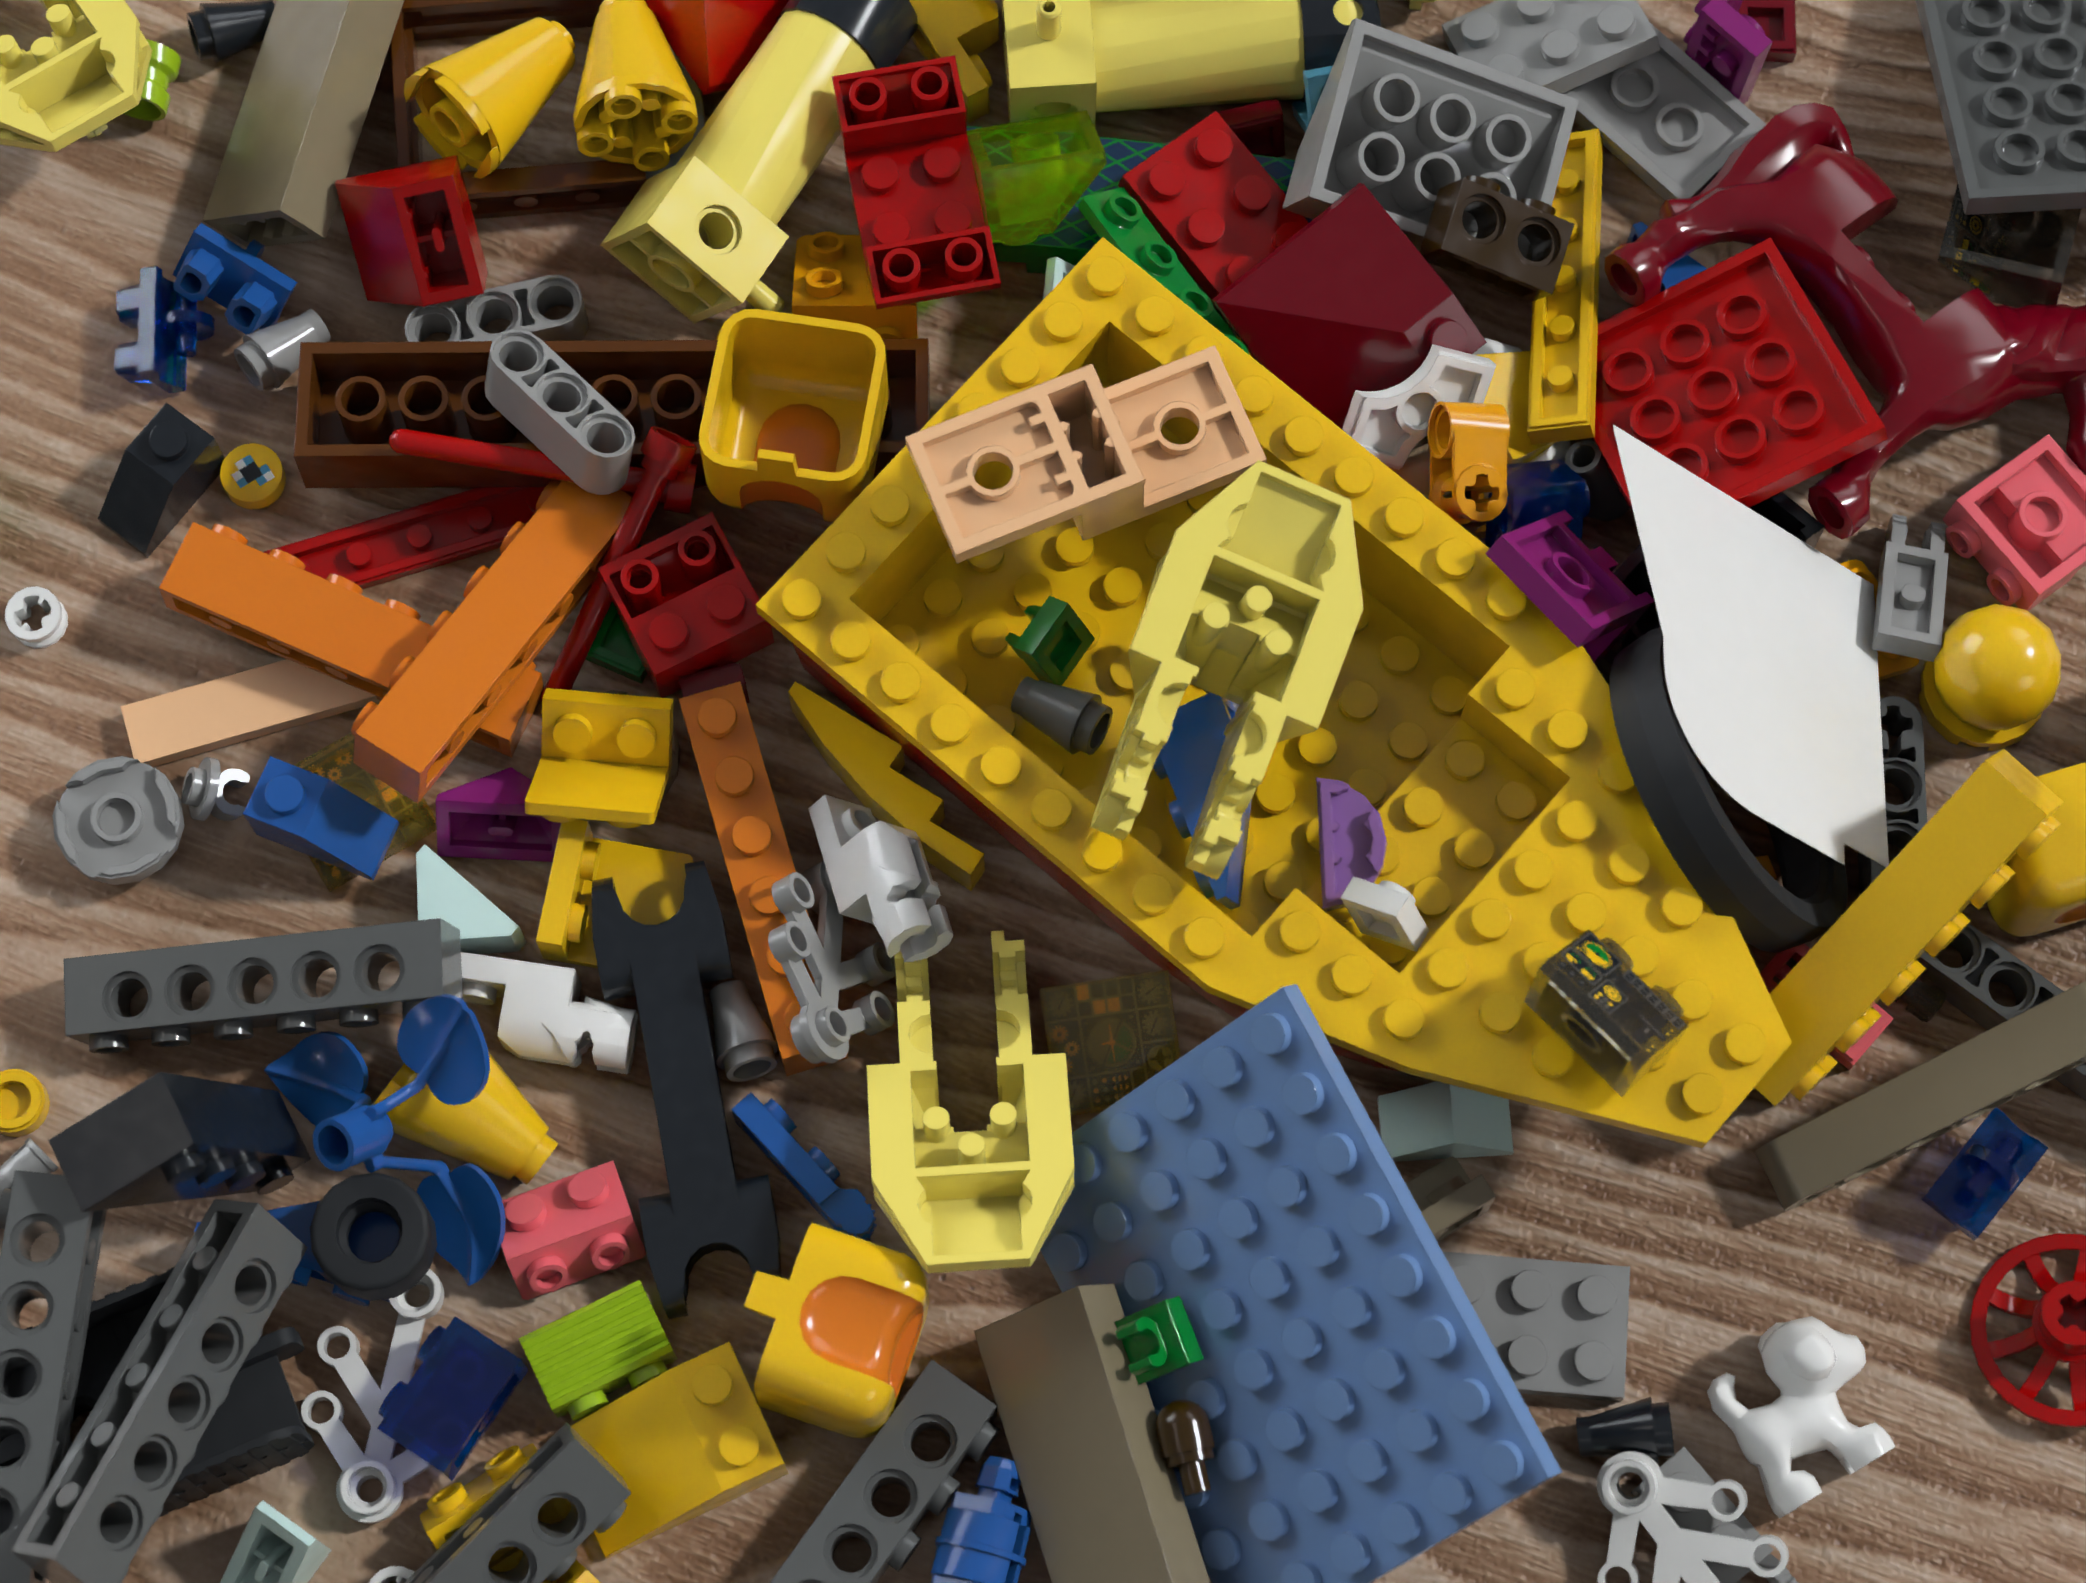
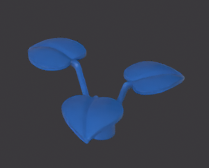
[264,994,506,1286]

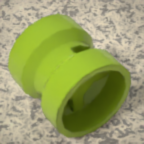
[123,39,182,121]

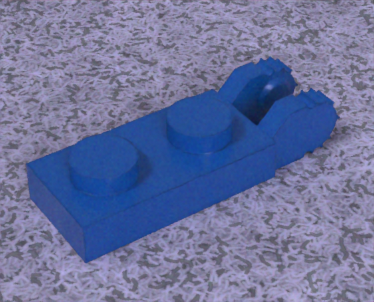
[731,1092,877,1241]

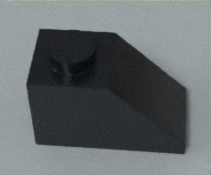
[98,402,225,558]

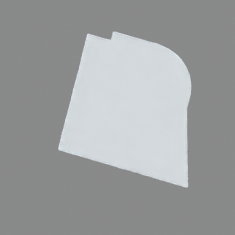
[1613,425,1889,867]

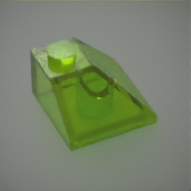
[967,110,1107,246]

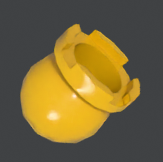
[1919,604,2061,751]

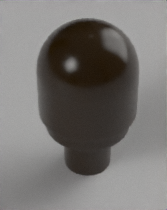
[1156,1399,1215,1496]

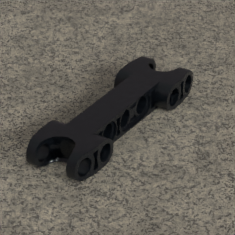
[592,860,782,1320]

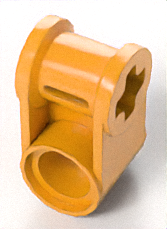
[1427,401,1510,525]

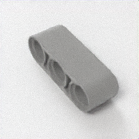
[405,275,588,342]
[484,330,635,495]

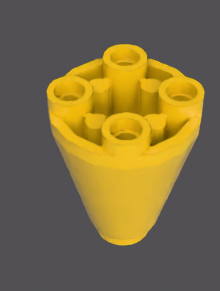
[573,0,699,172]
[373,1053,558,1185]

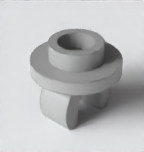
[181,757,250,821]

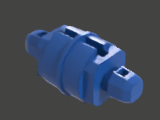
[931,1456,1032,1583]

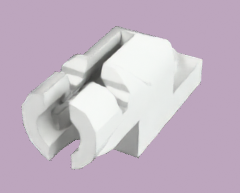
[808,795,954,962]
[461,952,638,1074]

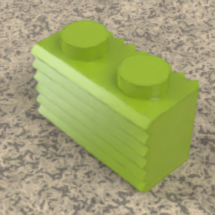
[519,1280,677,1420]

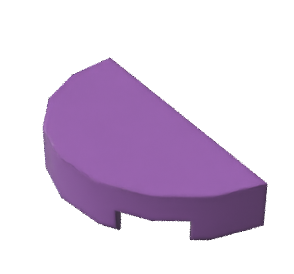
[1316,777,1387,912]

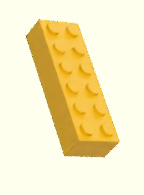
[1754,749,2064,1106]

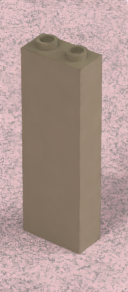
[202,0,404,248]
[974,1284,1210,1583]

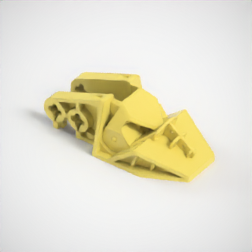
[0,0,152,152]
[1091,460,1363,880]
[867,930,1075,1273]

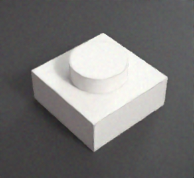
[1341,876,1429,952]

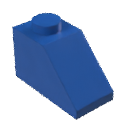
[243,756,400,881]

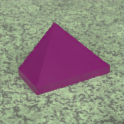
[436,767,561,862]

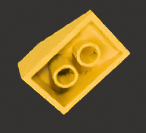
[571,1342,789,1559]

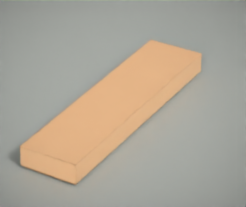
[120,659,380,767]

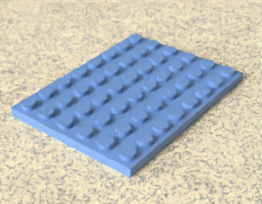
[1040,984,1562,1583]

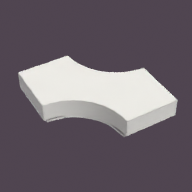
[1342,344,1497,470]

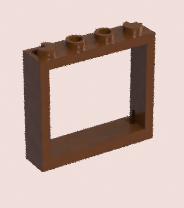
[391,0,647,220]

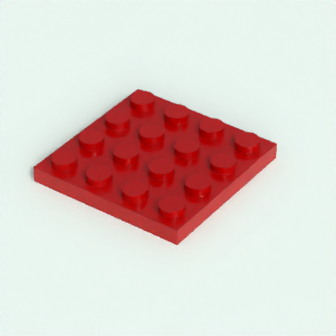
[1591,237,1888,515]

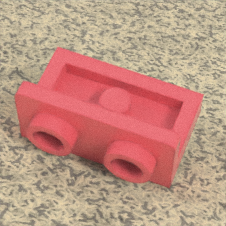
[501,1160,646,1300]

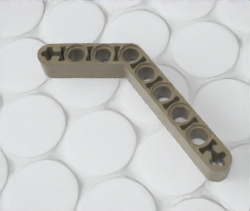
[1755,981,2086,1211]

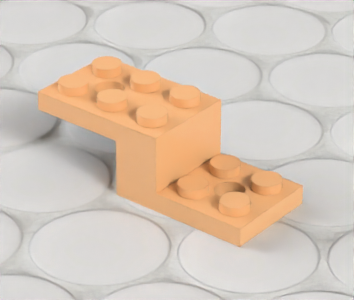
[905,345,1267,563]

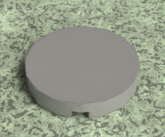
[52,756,185,885]

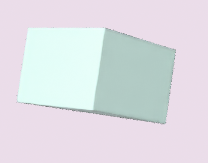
[416,844,527,954]
[1377,1081,1513,1162]
[220,1500,332,1583]

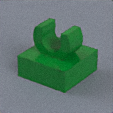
[1005,596,1095,686]
[1115,1296,1204,1385]

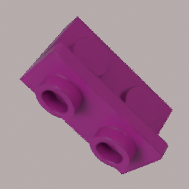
[1683,0,1772,104]

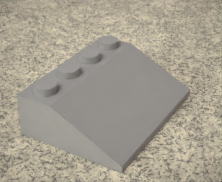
[1282,18,1579,260]

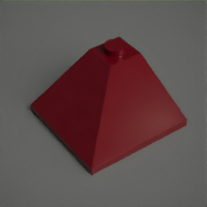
[1212,183,1487,429]

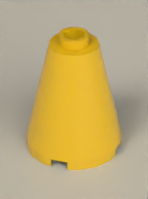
[403,17,575,179]

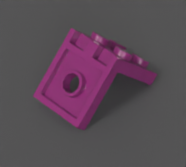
[1485,510,1654,665]

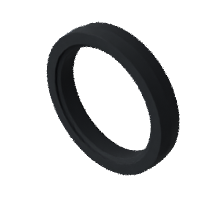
[1610,627,1848,953]

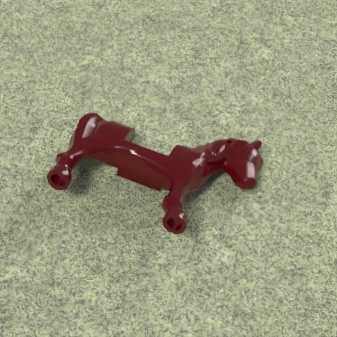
[1604,102,2086,539]

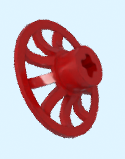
[1969,1234,2086,1428]

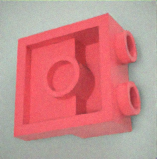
[1942,434,2086,611]

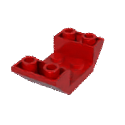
[832,55,1001,310]

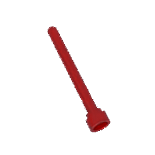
[541,426,697,702]
[389,429,697,514]

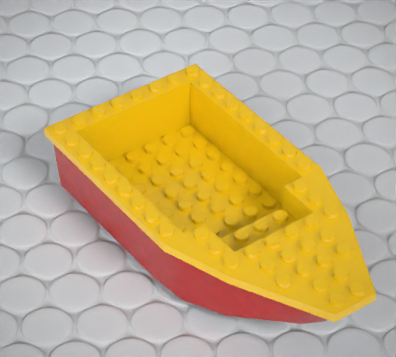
[755,237,1792,1149]

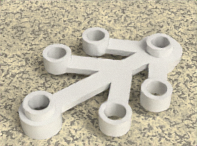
[301,1269,488,1524]
[1597,1451,1789,1583]

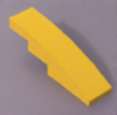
[788,681,985,891]

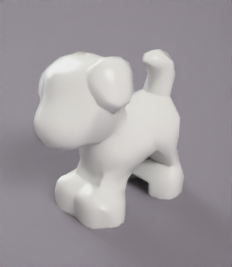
[1707,1316,1896,1518]

